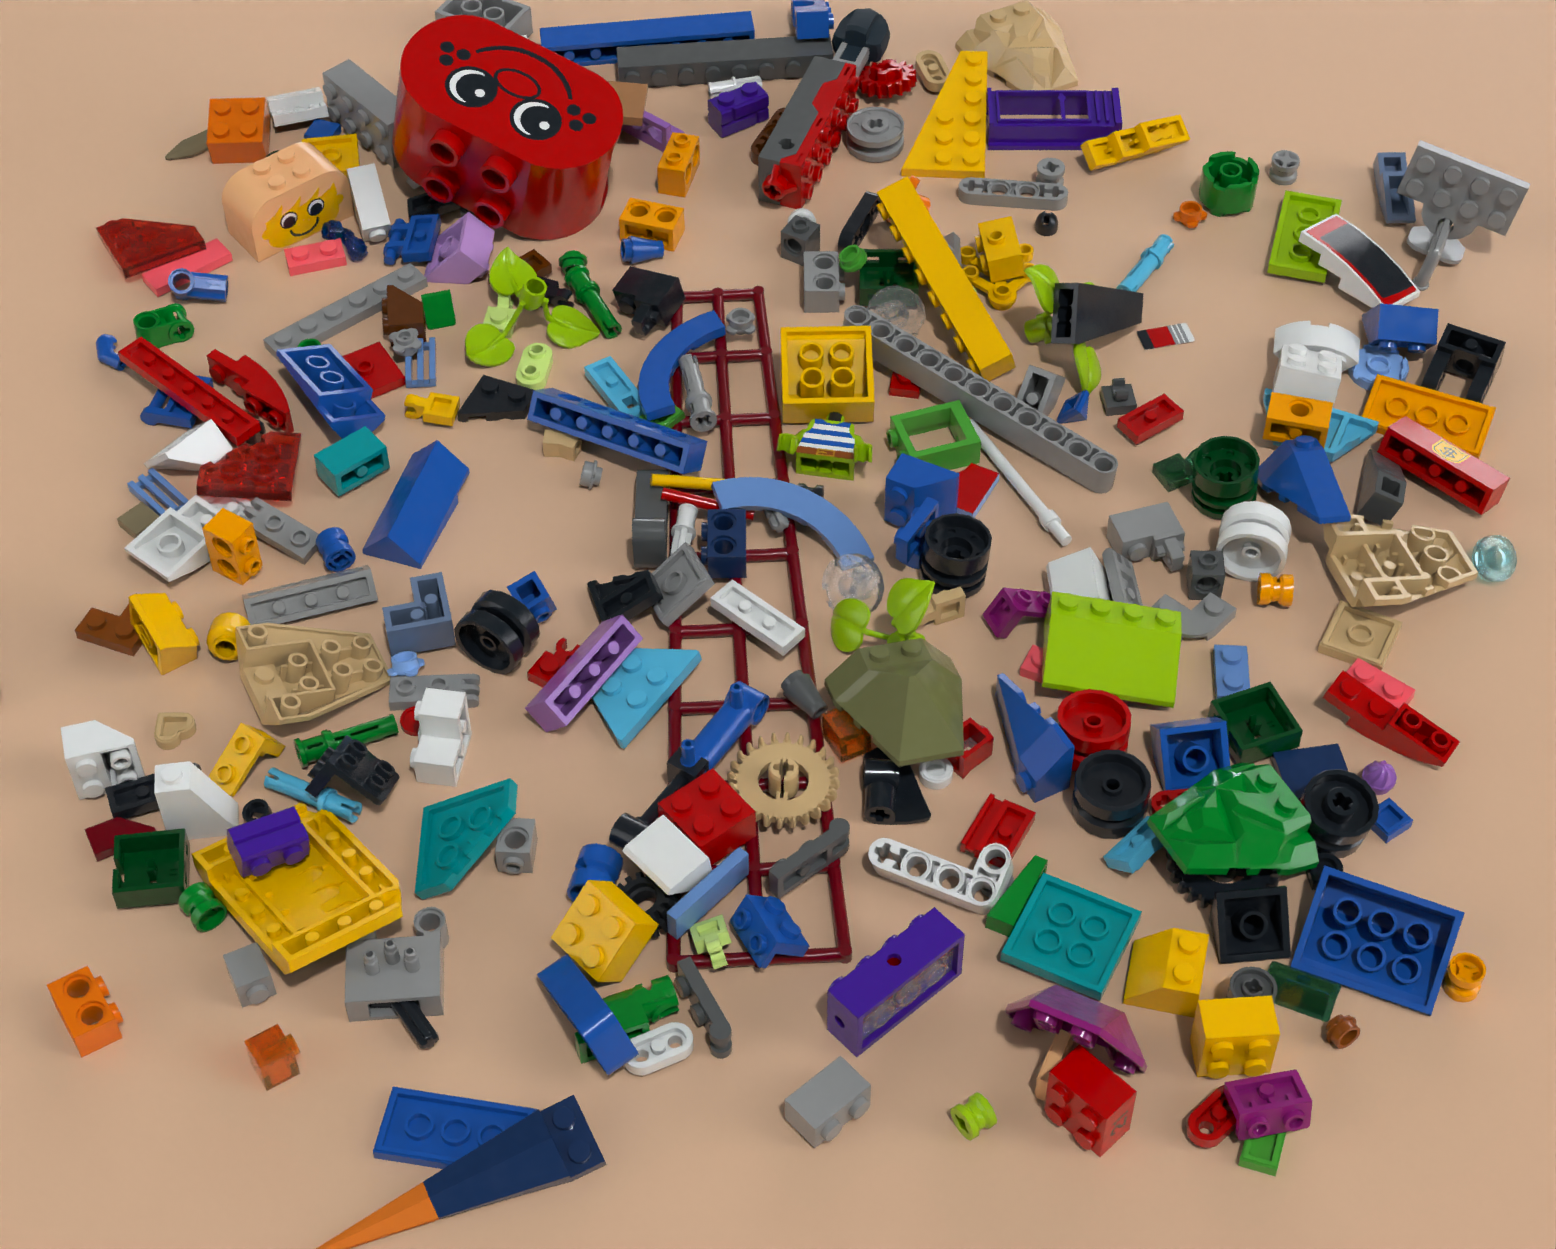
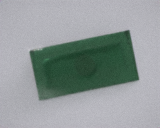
[1267,961,1341,1022]

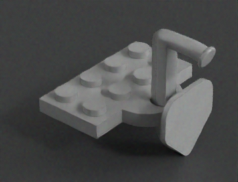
[1396,140,1530,291]

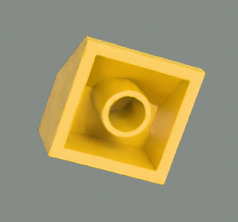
[128,593,200,675]
[1123,928,1209,1018]

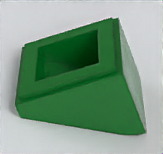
[421,289,456,330]

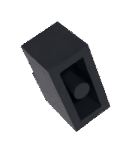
[612,266,686,336]

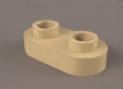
[915,50,950,93]

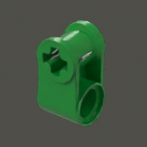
[133,303,195,348]

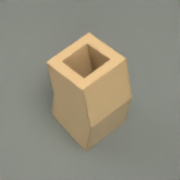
[543,430,582,461]

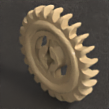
[727,732,840,829]

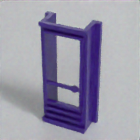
[986,88,1123,150]

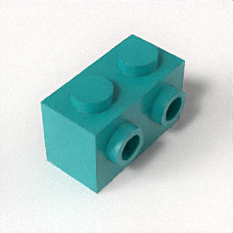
[314,426,390,497]

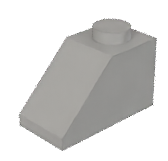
[1017,365,1066,416]

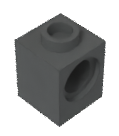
[781,215,820,266]
[1186,550,1225,600]

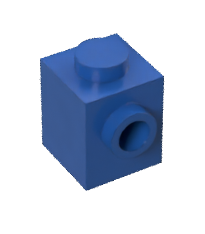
[507,571,557,623]

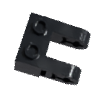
[1421,323,1506,404]

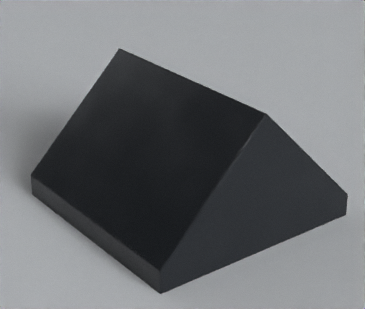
[1209,886,1291,964]

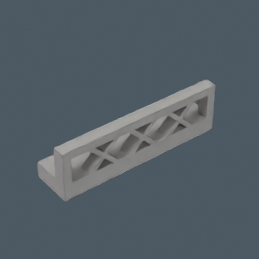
[242,565,378,625]

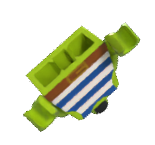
[776,412,872,481]

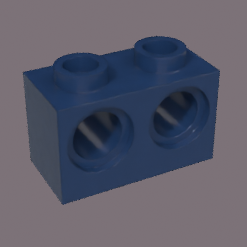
[701,509,747,578]

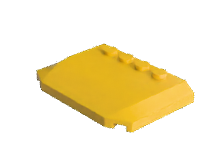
[191,803,403,974]

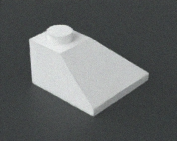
[144,419,233,471]

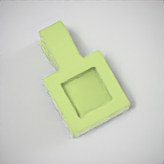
[483,294,517,338]
[689,914,732,969]

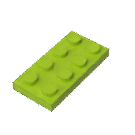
[1267,190,1342,283]

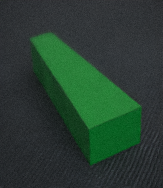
[985,855,1048,937]

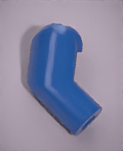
[96,334,126,371]

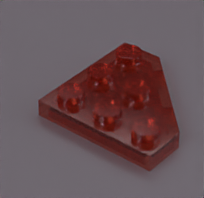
[96,218,207,279]
[196,431,302,501]

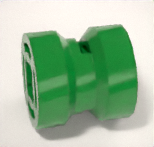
[178,882,227,932]

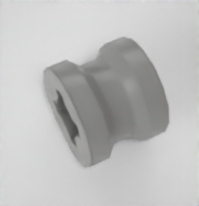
[1269,150,1300,185]
[1036,158,1065,185]

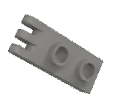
[239,497,319,565]
[1102,548,1143,606]
[389,674,480,711]

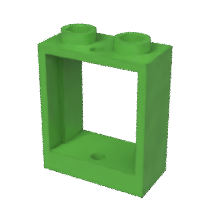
[886,400,981,470]

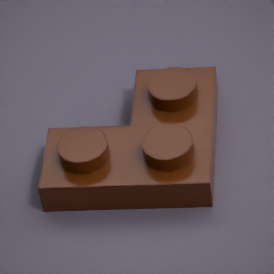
[75,593,143,657]

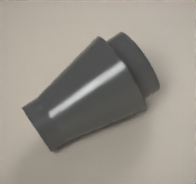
[781,670,828,720]

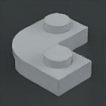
[1152,592,1237,642]

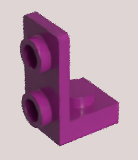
[982,587,1051,639]

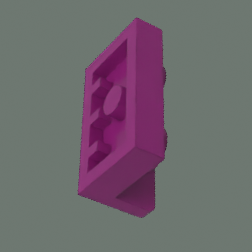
[1224,1069,1312,1140]

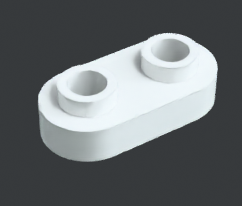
[624,1022,694,1076]

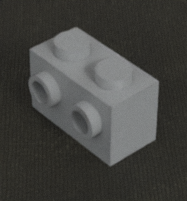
[785,1056,871,1148]

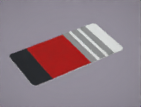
[1137,323,1195,350]

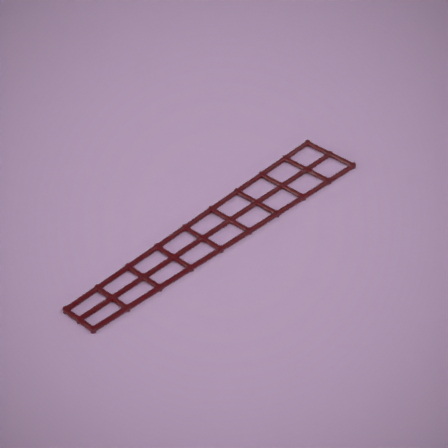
[666,286,852,973]

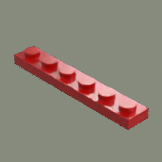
[118,336,261,446]

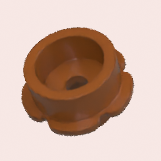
[1326,1015,1360,1049]

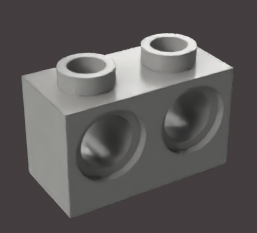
[804,251,845,313]

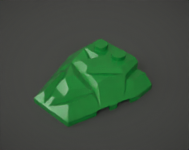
[1147,763,1319,876]

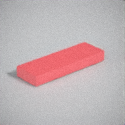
[142,238,233,297]

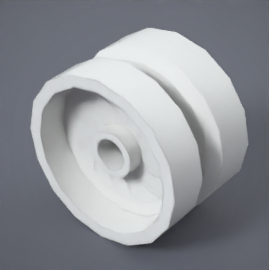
[1216,501,1292,582]

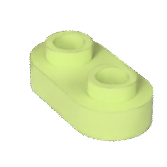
[516,343,553,390]

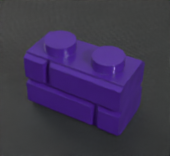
[708,81,769,138]
[227,807,309,877]

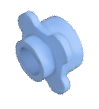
[387,651,425,676]

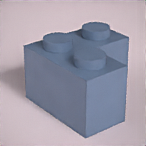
[382,572,456,657]

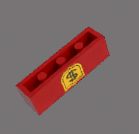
[1377,416,1510,515]

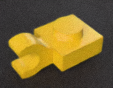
[404,392,460,426]

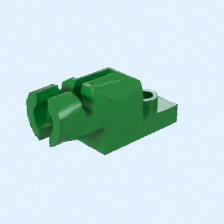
[574,975,679,1064]

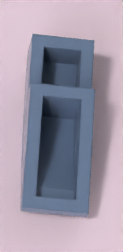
[1373,152,1416,223]

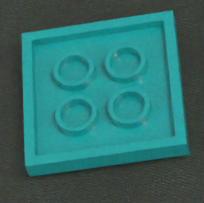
[1000,872,1142,1001]

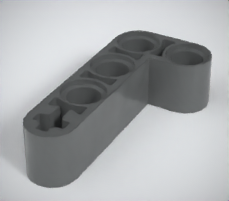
[632,470,669,568]

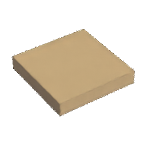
[1318,600,1403,671]

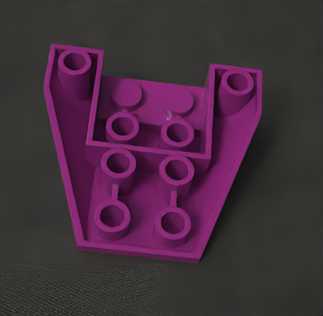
[1005,985,1147,1075]

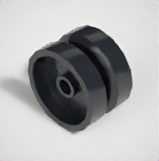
[454,590,540,674]
[1072,750,1151,839]
[1298,769,1379,858]

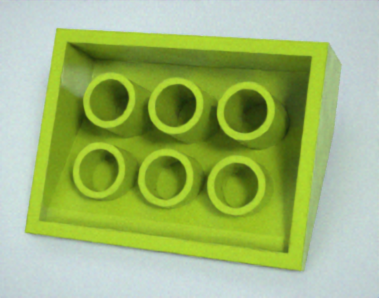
[1042,591,1182,708]

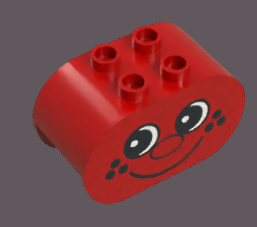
[392,15,623,240]

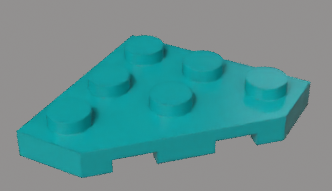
[415,778,518,900]

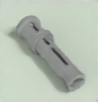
[679,354,717,432]

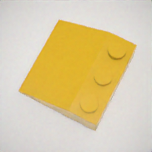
[780,326,875,423]

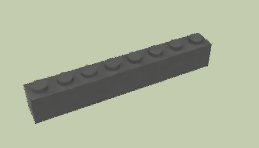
[617,34,833,87]

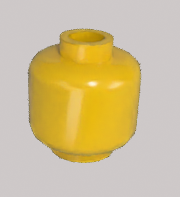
[206,612,251,661]

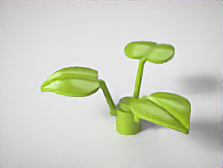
[465,247,600,367]
[1024,264,1101,394]
[831,578,935,653]

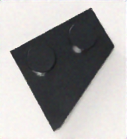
[457,375,533,422]
[587,570,664,621]

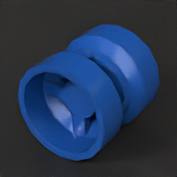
[316,527,356,572]

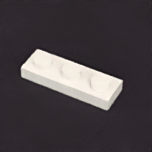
[710,579,805,656]

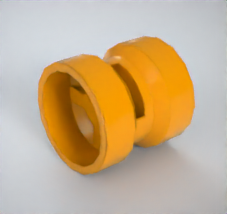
[1257,573,1294,606]
[1443,952,1486,1003]

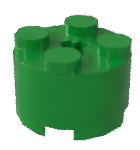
[1199,151,1259,217]

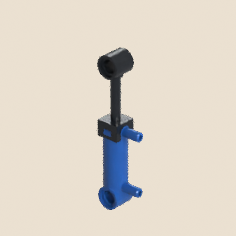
[609,681,770,850]

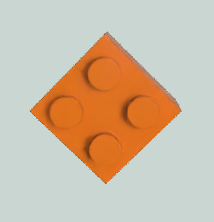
[206,97,271,164]

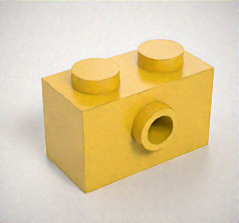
[974,216,1025,283]

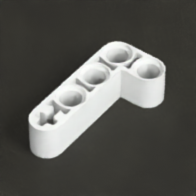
[868,838,1014,915]

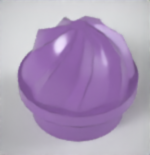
[1362,760,1397,795]

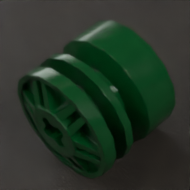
[1191,436,1260,520]

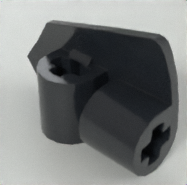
[862,747,931,825]

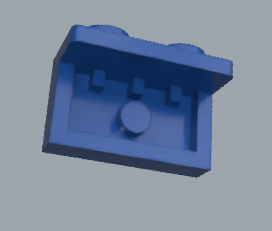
[730,894,810,968]

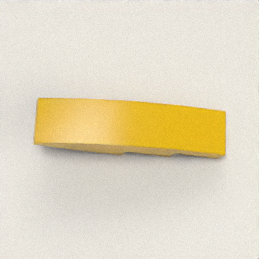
[1080,114,1190,171]

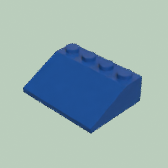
[1290,865,1465,1016]

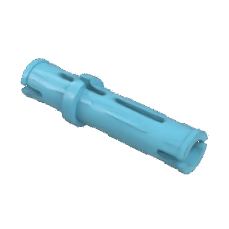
[1116,234,1174,292]
[264,767,362,823]

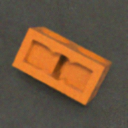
[47,965,123,1058]

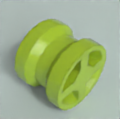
[950,1092,997,1140]

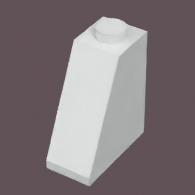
[347,163,391,242]
[154,761,239,840]

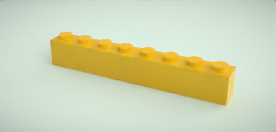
[876,176,1016,381]

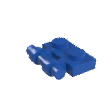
[383,214,442,265]

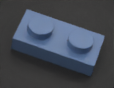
[1213,645,1250,699]

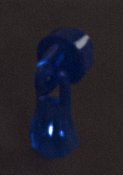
[321,220,368,262]

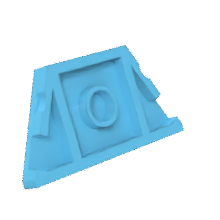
[1263,388,1379,462]
[591,648,702,749]

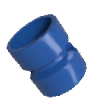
[567,843,624,902]

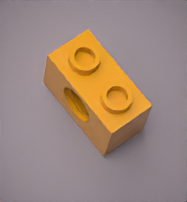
[1262,392,1333,448]

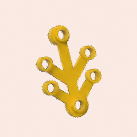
[961,243,1034,311]

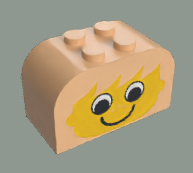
[222,142,355,263]

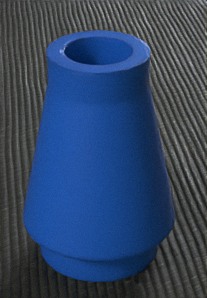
[620,236,664,264]

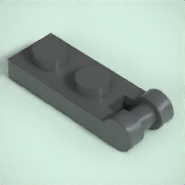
[769,818,850,899]
[674,956,732,1059]

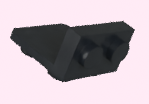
[305,735,399,806]

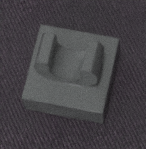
[1100,378,1137,416]

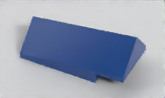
[276,344,386,439]
[362,440,470,569]

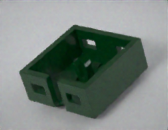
[859,249,919,306]
[1208,681,1303,764]
[112,828,190,909]

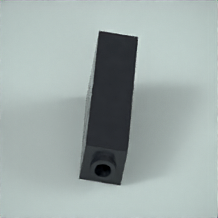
[1051,283,1144,344]

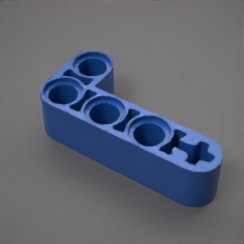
[537,954,639,1076]

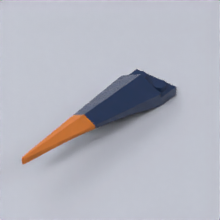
[316,1095,607,1249]

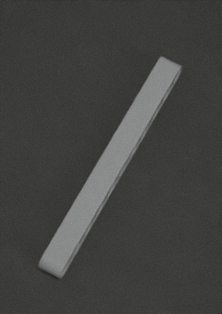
[843,305,1118,494]

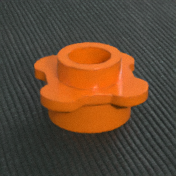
[1173,201,1207,228]

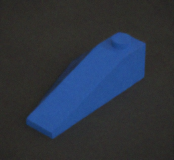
[1258,435,1351,524]
[995,673,1075,803]

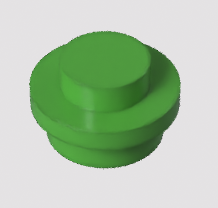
[839,245,867,272]

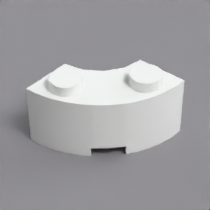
[1273,321,1360,372]

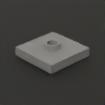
[652,542,715,627]

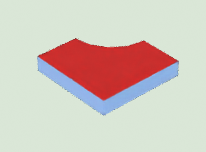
[957,463,1000,518]

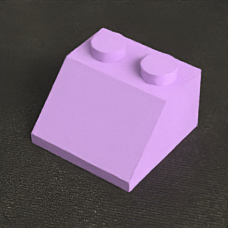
[424,212,495,284]

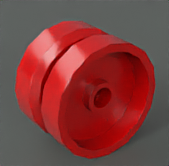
[1057,689,1132,772]

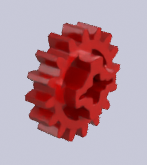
[858,59,917,99]

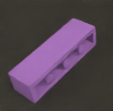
[525,614,643,732]

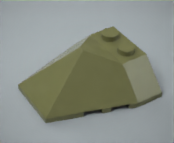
[824,638,964,767]

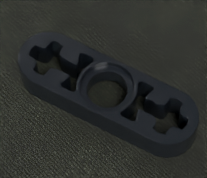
[838,191,880,251]

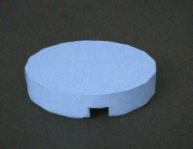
[1348,344,1409,391]

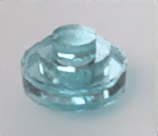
[1472,535,1517,582]

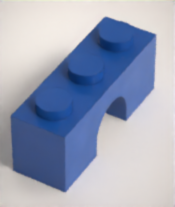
[791,0,834,39]

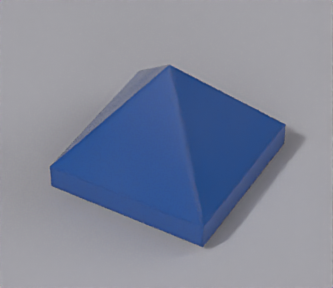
[1057,390,1089,424]

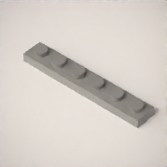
[263,263,428,363]

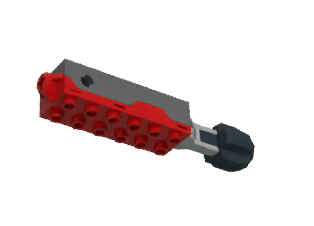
[758,8,890,209]

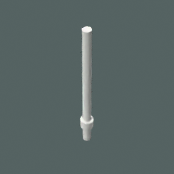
[970,419,1072,546]

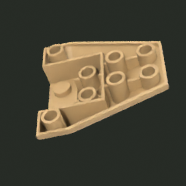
[235,623,392,725]

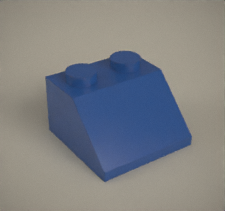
[1362,303,1439,353]
[884,453,959,527]
[1150,716,1230,791]

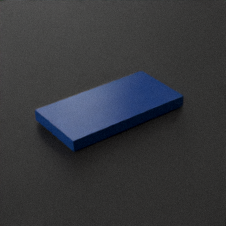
[373,1087,538,1169]

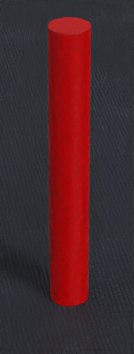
[661,487,755,521]

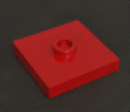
[342,341,406,399]

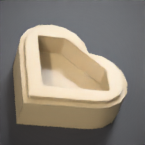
[154,712,197,750]

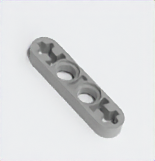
[958,177,1068,211]

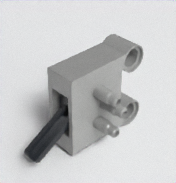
[345,907,449,1049]

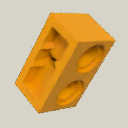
[657,132,700,198]
[619,197,685,252]
[202,508,263,586]

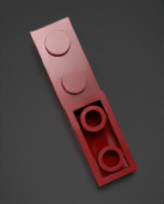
[206,349,294,434]
[1323,670,1460,767]

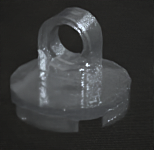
[867,285,926,337]
[822,553,884,613]

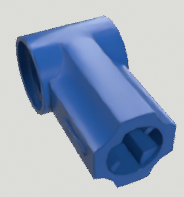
[168,268,228,302]

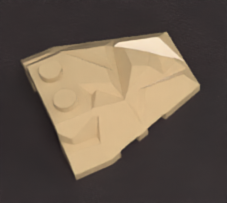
[955,0,1078,90]
[1323,514,1478,607]

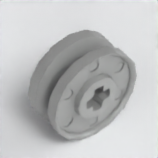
[847,107,904,162]

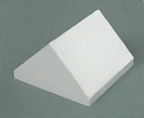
[1046,547,1112,601]
[623,815,712,895]

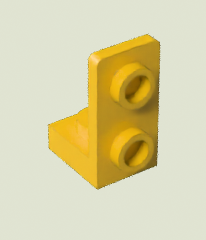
[208,722,285,797]

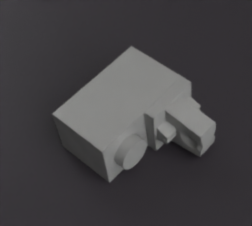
[1106,502,1185,572]

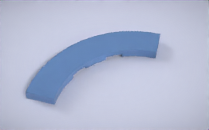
[711,477,874,571]

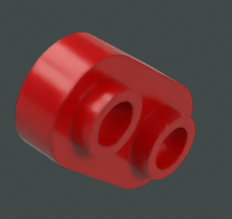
[1187,1085,1236,1148]

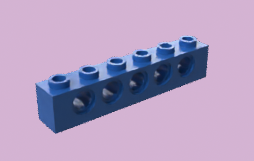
[527,388,708,474]

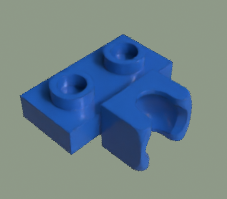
[894,497,939,569]

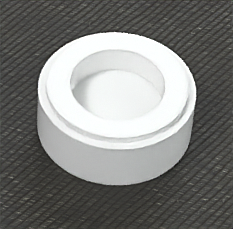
[919,758,953,790]

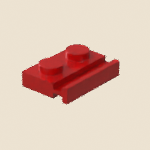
[960,793,1036,868]

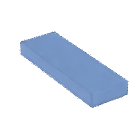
[667,847,749,940]

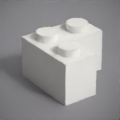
[410,688,472,787]

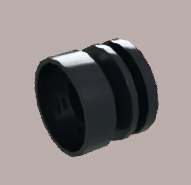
[919,513,992,598]

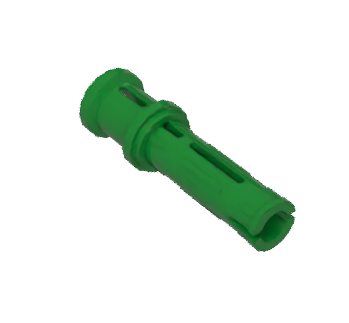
[564,265,622,339]
[294,714,399,768]

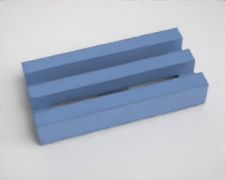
[405,337,436,388]
[127,468,189,516]

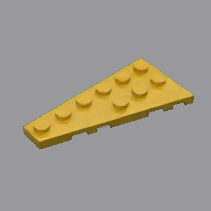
[901,51,988,179]

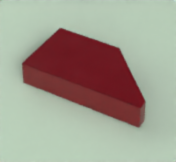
[84,817,156,861]

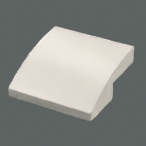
[266,87,329,127]

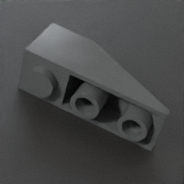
[1357,449,1407,525]

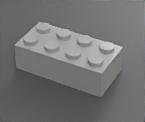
[322,59,400,169]

